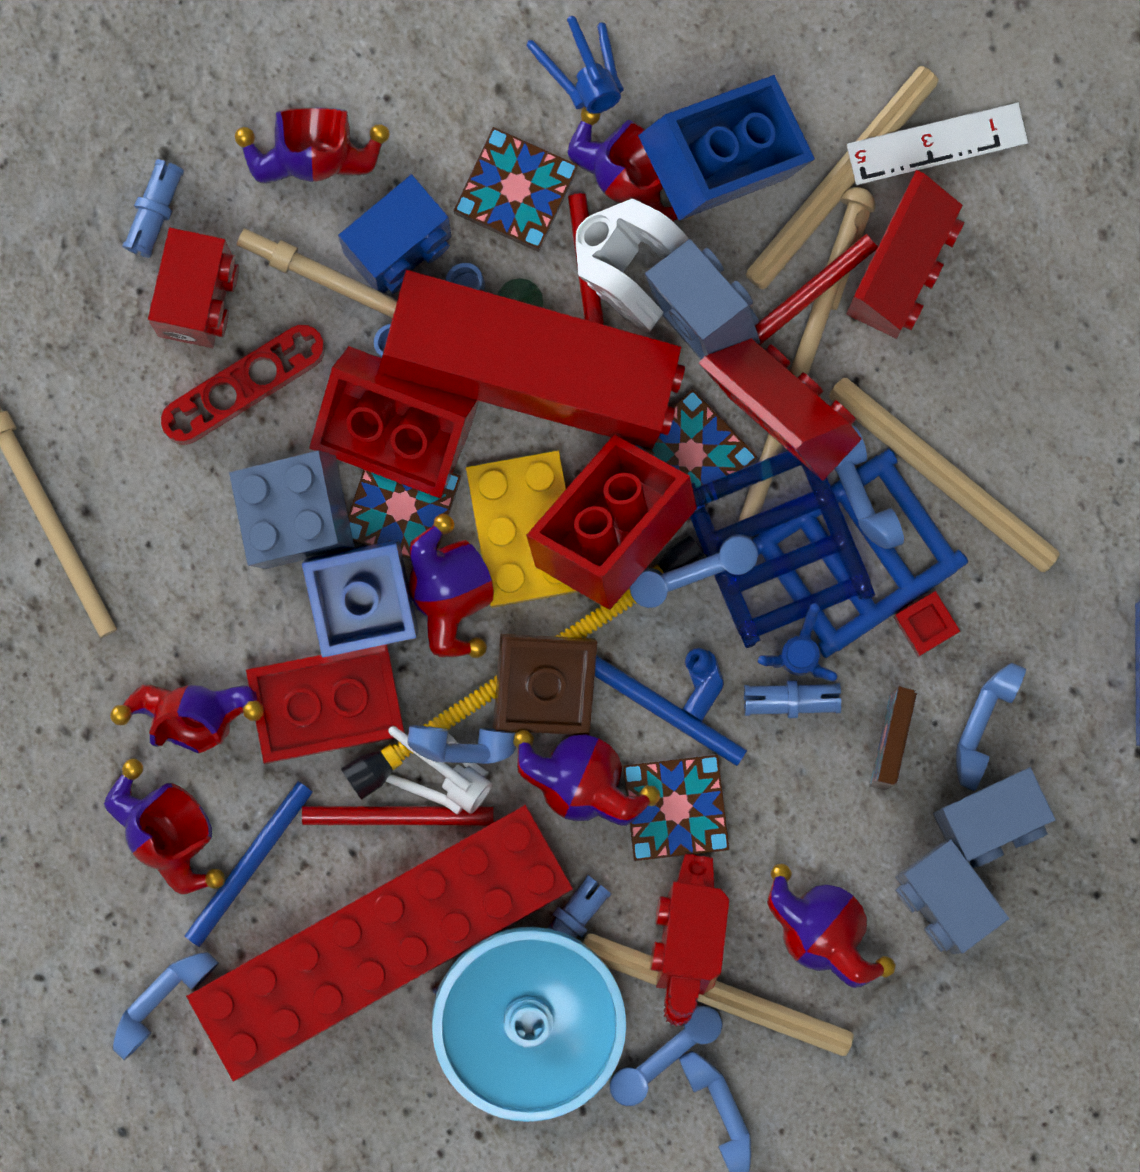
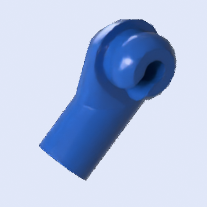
[682,648,724,721]

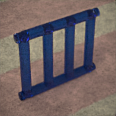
[690,450,875,648]

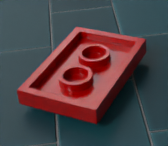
[246,644,405,764]

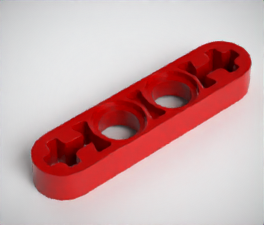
[161,325,325,445]

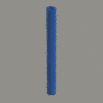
[595,655,747,766]
[185,781,313,947]

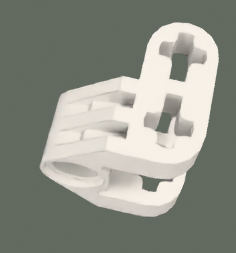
[576,198,689,333]

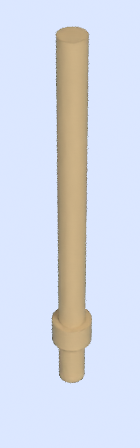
[237,228,397,318]
[0,407,117,638]

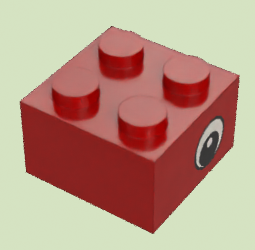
[148,227,239,349]

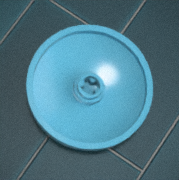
[432,927,626,1122]

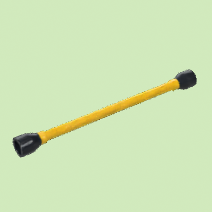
[341,535,706,800]

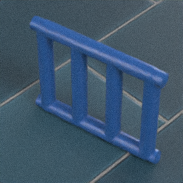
[752,448,968,658]

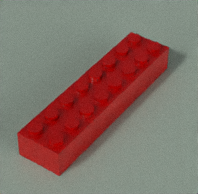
[186,805,573,1082]

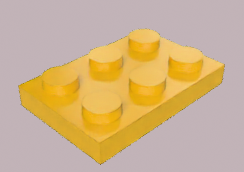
[466,450,578,608]

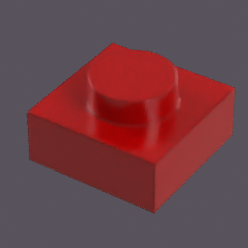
[893,591,960,657]

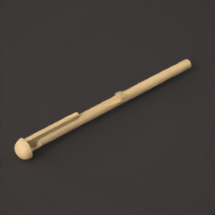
[734,187,875,539]

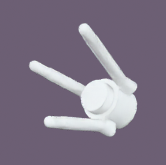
[386,726,493,815]

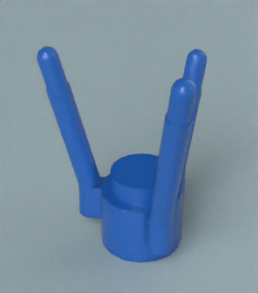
[526,15,624,114]
[758,603,837,681]

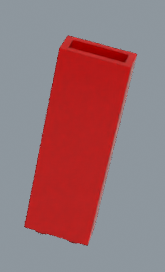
[378,270,685,449]

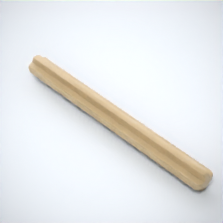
[746,66,938,290]
[829,377,1060,572]
[583,933,854,1056]

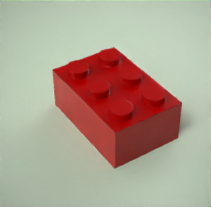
[526,434,697,610]

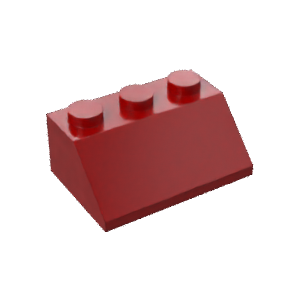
[846,170,965,339]
[698,338,862,481]
[309,346,479,499]

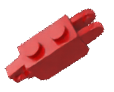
[650,854,730,1027]

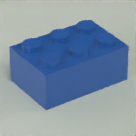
[638,75,815,221]

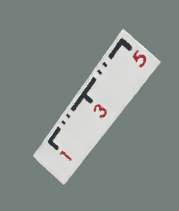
[847,103,1028,185]

